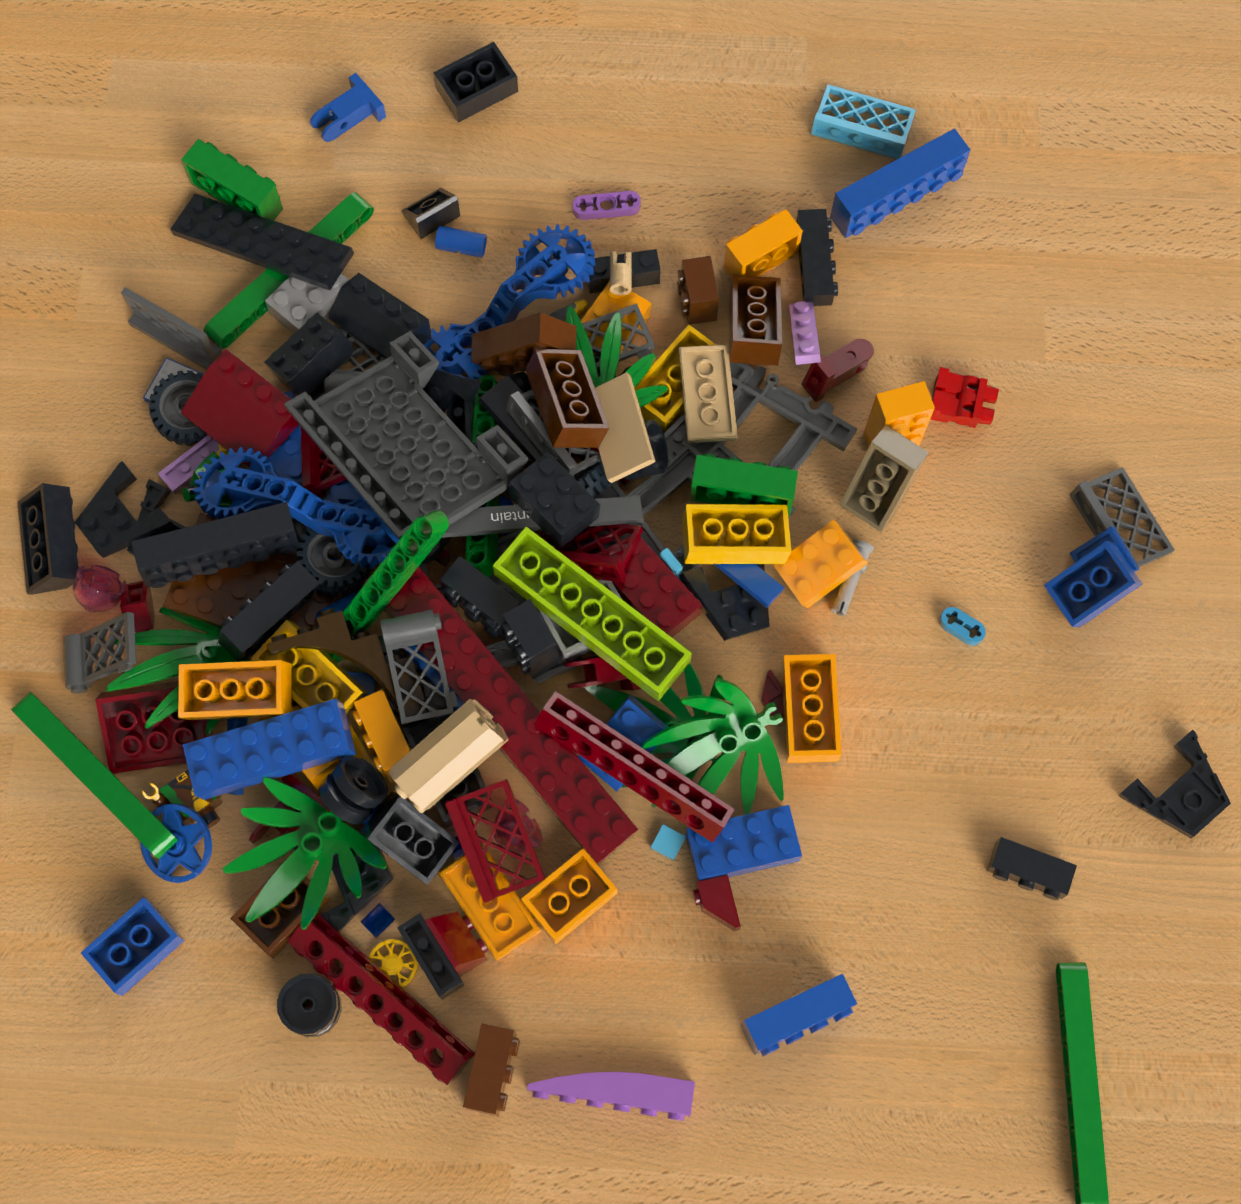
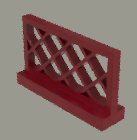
[301,427,346,498]
[539,524,643,583]
[445,779,545,903]

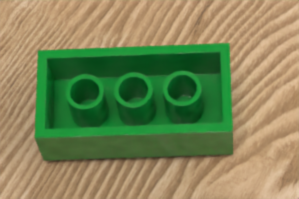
[181,139,283,220]
[690,454,798,517]

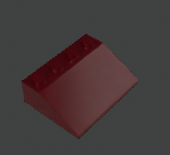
[180,349,300,468]
[95,681,212,774]

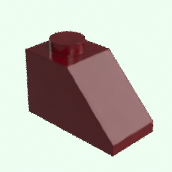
[120,581,155,633]
[692,875,741,931]

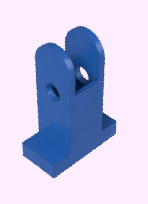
[310,73,386,142]

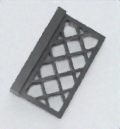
[121,287,222,370]
[506,389,602,477]
[1069,467,1175,568]

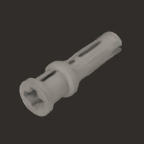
[831,540,874,616]

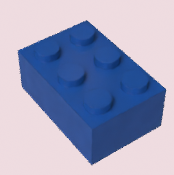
[1044,541,1143,628]
[578,694,669,792]
[81,897,185,996]

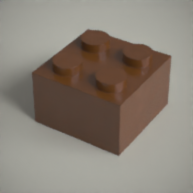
[677,256,719,325]

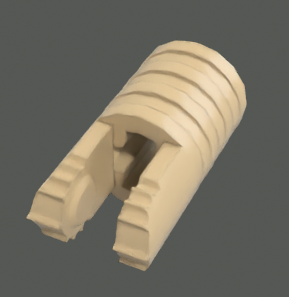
[610,251,632,296]

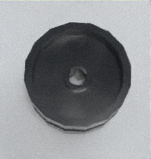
[624,420,668,480]
[319,755,389,824]
[277,974,342,1038]

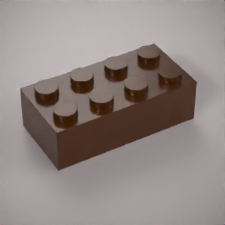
[729,274,782,366]
[471,312,576,376]
[526,349,609,448]

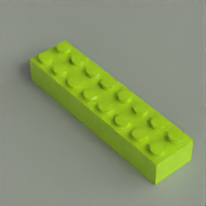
[493,527,692,701]

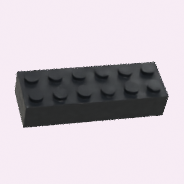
[131,502,300,588]

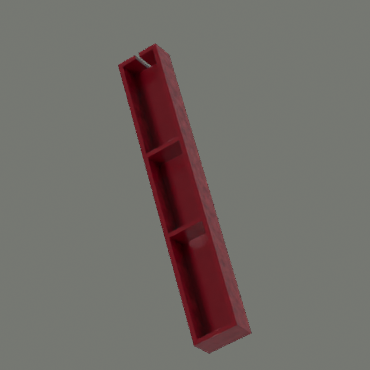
[364,567,638,865]

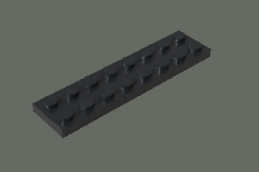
[170,194,354,291]

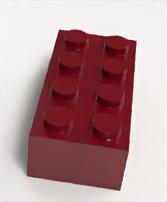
[610,534,702,638]

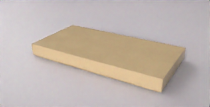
[678,345,738,443]
[595,372,656,483]

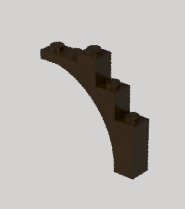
[266,608,429,725]

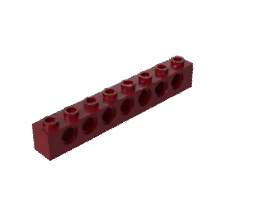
[534,691,735,842]
[287,913,475,1085]

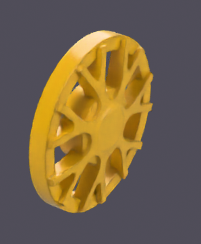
[369,939,418,988]

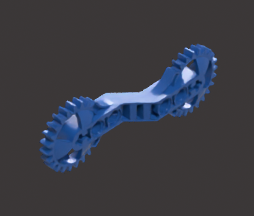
[424,224,596,380]
[193,447,399,569]

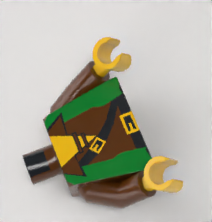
[141,770,223,828]

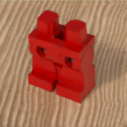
[930,367,999,428]

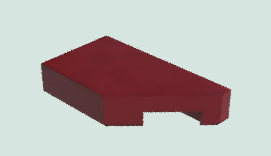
[761,670,784,718]

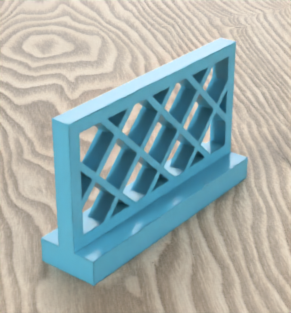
[811,84,916,159]

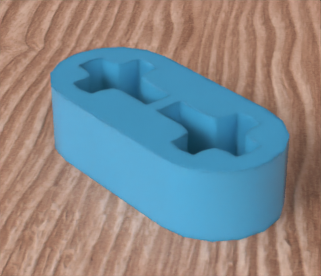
[939,607,986,646]

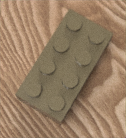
[840,425,929,532]

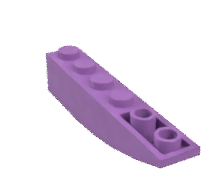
[527,1072,695,1121]

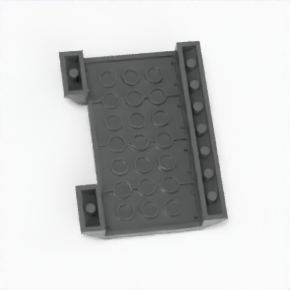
[284,331,528,540]

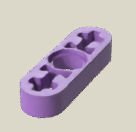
[573,191,641,220]

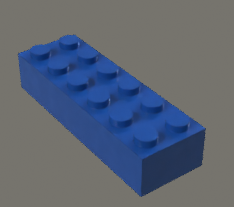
[830,128,971,238]
[183,699,356,800]

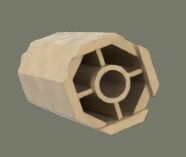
[389,699,508,813]

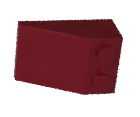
[425,911,488,977]

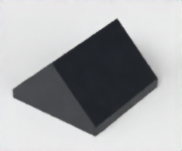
[401,188,461,239]

